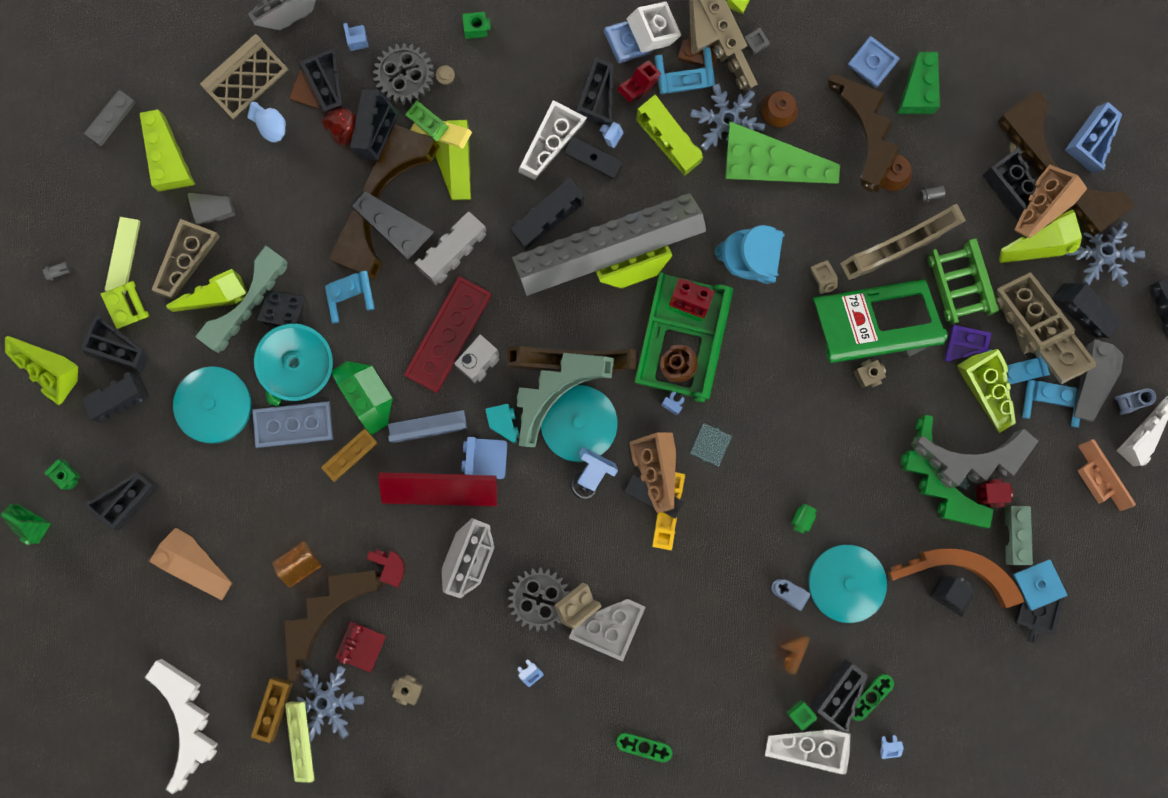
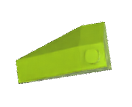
[435,120,471,200]
[999,210,1082,263]
[166,269,248,312]
[5,336,78,405]
[957,349,1016,433]

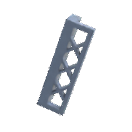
[388,410,468,443]

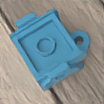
[715,225,785,284]

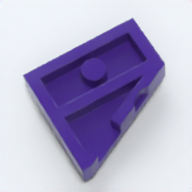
[944,325,991,361]

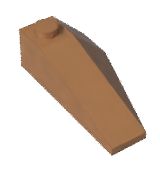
[1015,165,1087,238]
[629,432,676,513]
[149,528,232,600]

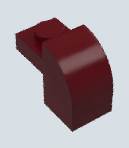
[617,61,662,103]
[367,549,405,587]

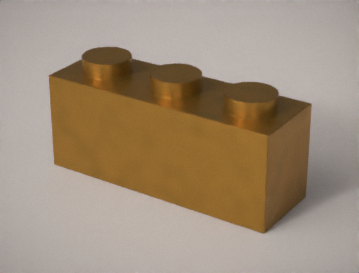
[251,677,294,743]

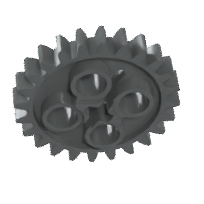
[373,43,435,105]
[508,568,570,632]

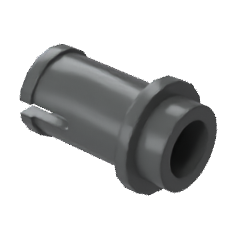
[919,186,945,202]
[43,261,70,281]

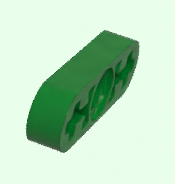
[852,674,894,721]
[616,732,672,762]

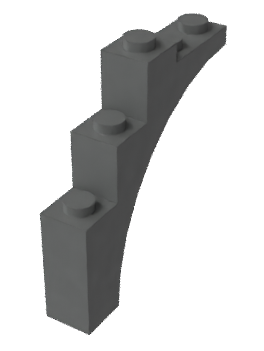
[911,429,1038,489]

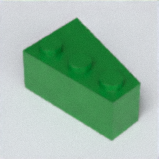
[897,52,940,114]

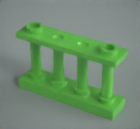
[927,238,999,326]

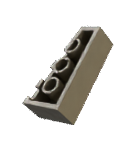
[152,219,220,300]

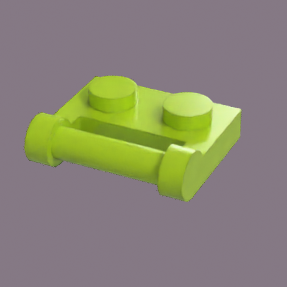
[101,281,149,329]

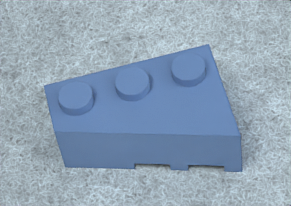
[1065,102,1122,174]

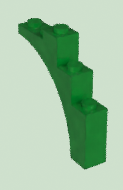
[901,415,994,529]

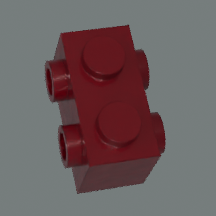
[669,278,715,319]
[975,479,1013,508]

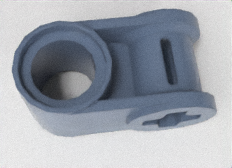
[1114,388,1156,415]
[771,579,811,611]

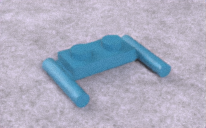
[655,48,715,94]
[325,271,375,323]
[987,350,1050,384]
[1022,380,1080,428]

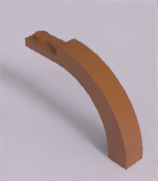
[886,549,1024,608]

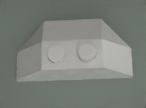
[442,518,494,598]

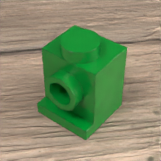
[44,459,81,490]

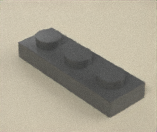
[84,90,136,146]

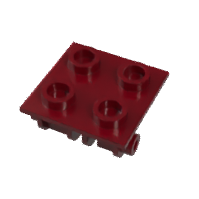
[335,621,386,673]

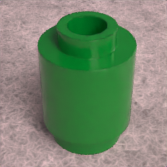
[791,504,817,534]

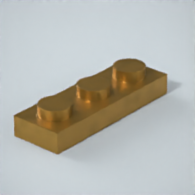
[321,429,378,482]

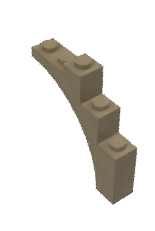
[840,204,966,280]

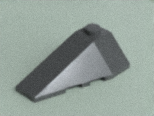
[1073,340,1124,422]

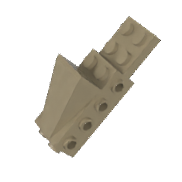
[689,0,757,92]
[995,272,1097,384]

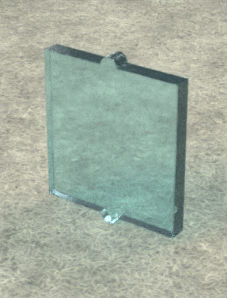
[690,423,732,467]

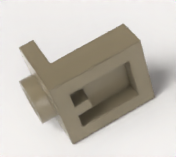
[810,260,838,294]

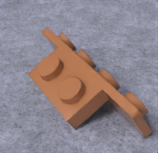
[1078,439,1136,511]

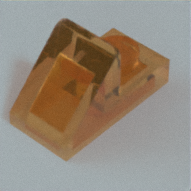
[779,635,810,675]

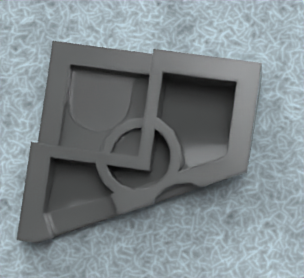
[188,193,236,226]

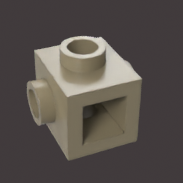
[853,359,886,389]
[391,675,424,705]

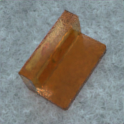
[272,541,321,588]

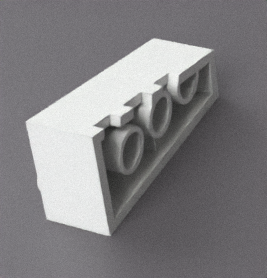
[518,100,587,180]

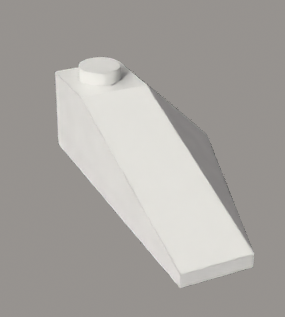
[1117,396,1168,467]
[765,730,850,774]

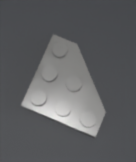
[569,599,645,661]

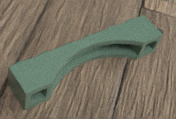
[196,246,288,353]

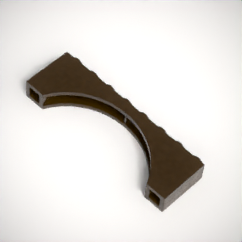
[998,90,1135,237]
[329,124,439,281]

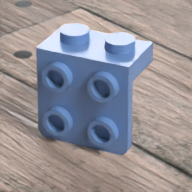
[462,437,507,479]

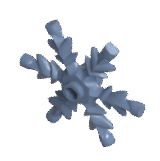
[690,84,765,151]
[1066,221,1145,287]
[296,666,364,741]

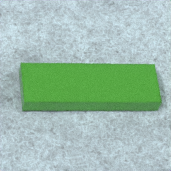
[405,101,449,141]

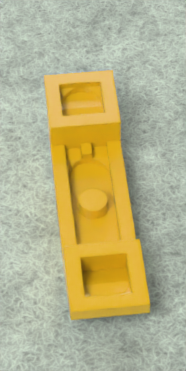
[652,472,685,550]

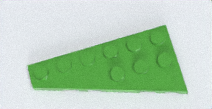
[725,121,840,184]

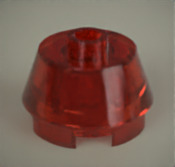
[322,107,356,146]

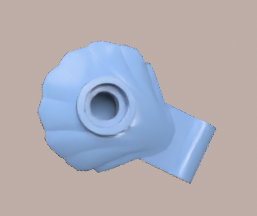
[247,102,286,142]

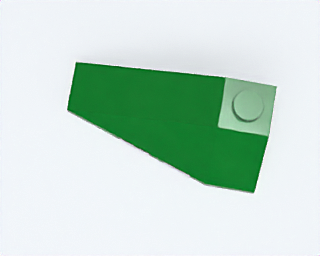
[1,503,51,545]

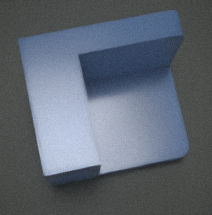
[343,23,369,51]

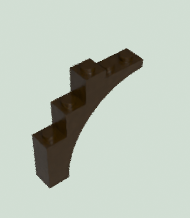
[507,346,636,373]

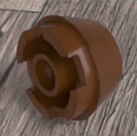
[761,91,798,128]
[882,155,912,191]
[660,345,697,382]

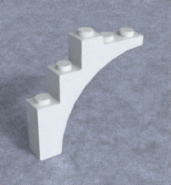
[145,659,218,794]

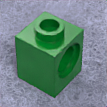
[463,12,491,39]
[786,700,817,731]

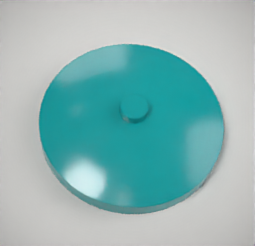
[254,323,333,401]
[173,367,252,444]
[541,385,617,462]
[808,545,887,623]

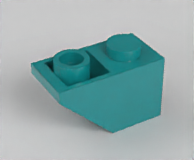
[486,404,519,444]

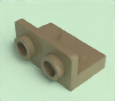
[554,583,601,629]

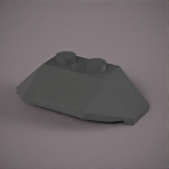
[248,0,316,30]

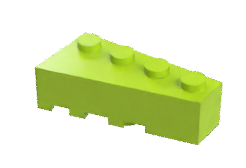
[636,95,703,176]
[140,109,196,192]

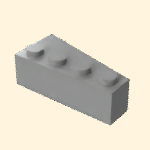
[415,211,487,286]

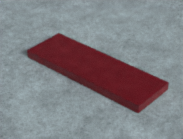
[404,276,492,394]
[378,472,498,506]

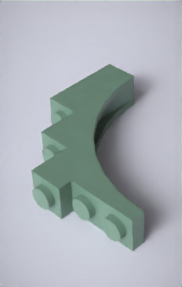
[517,353,614,447]

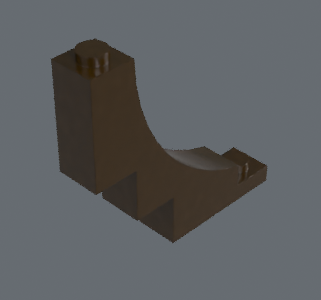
[828,73,899,193]
[284,571,382,681]

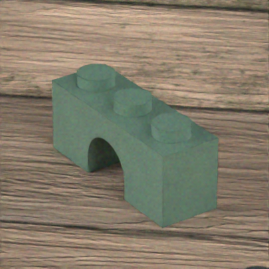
[1004,506,1033,565]

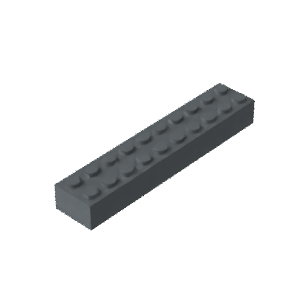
[512,193,706,296]

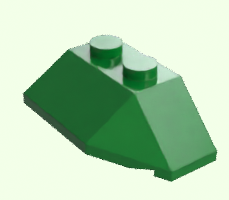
[331,361,393,436]

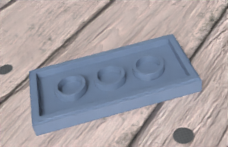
[252,401,333,448]

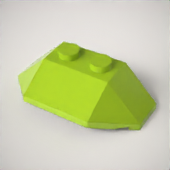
[596,245,672,288]

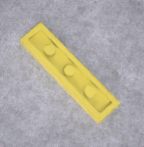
[410,121,472,149]

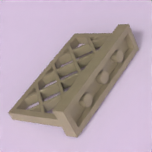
[200,34,288,120]

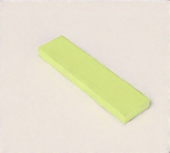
[105,217,141,295]
[285,702,314,782]

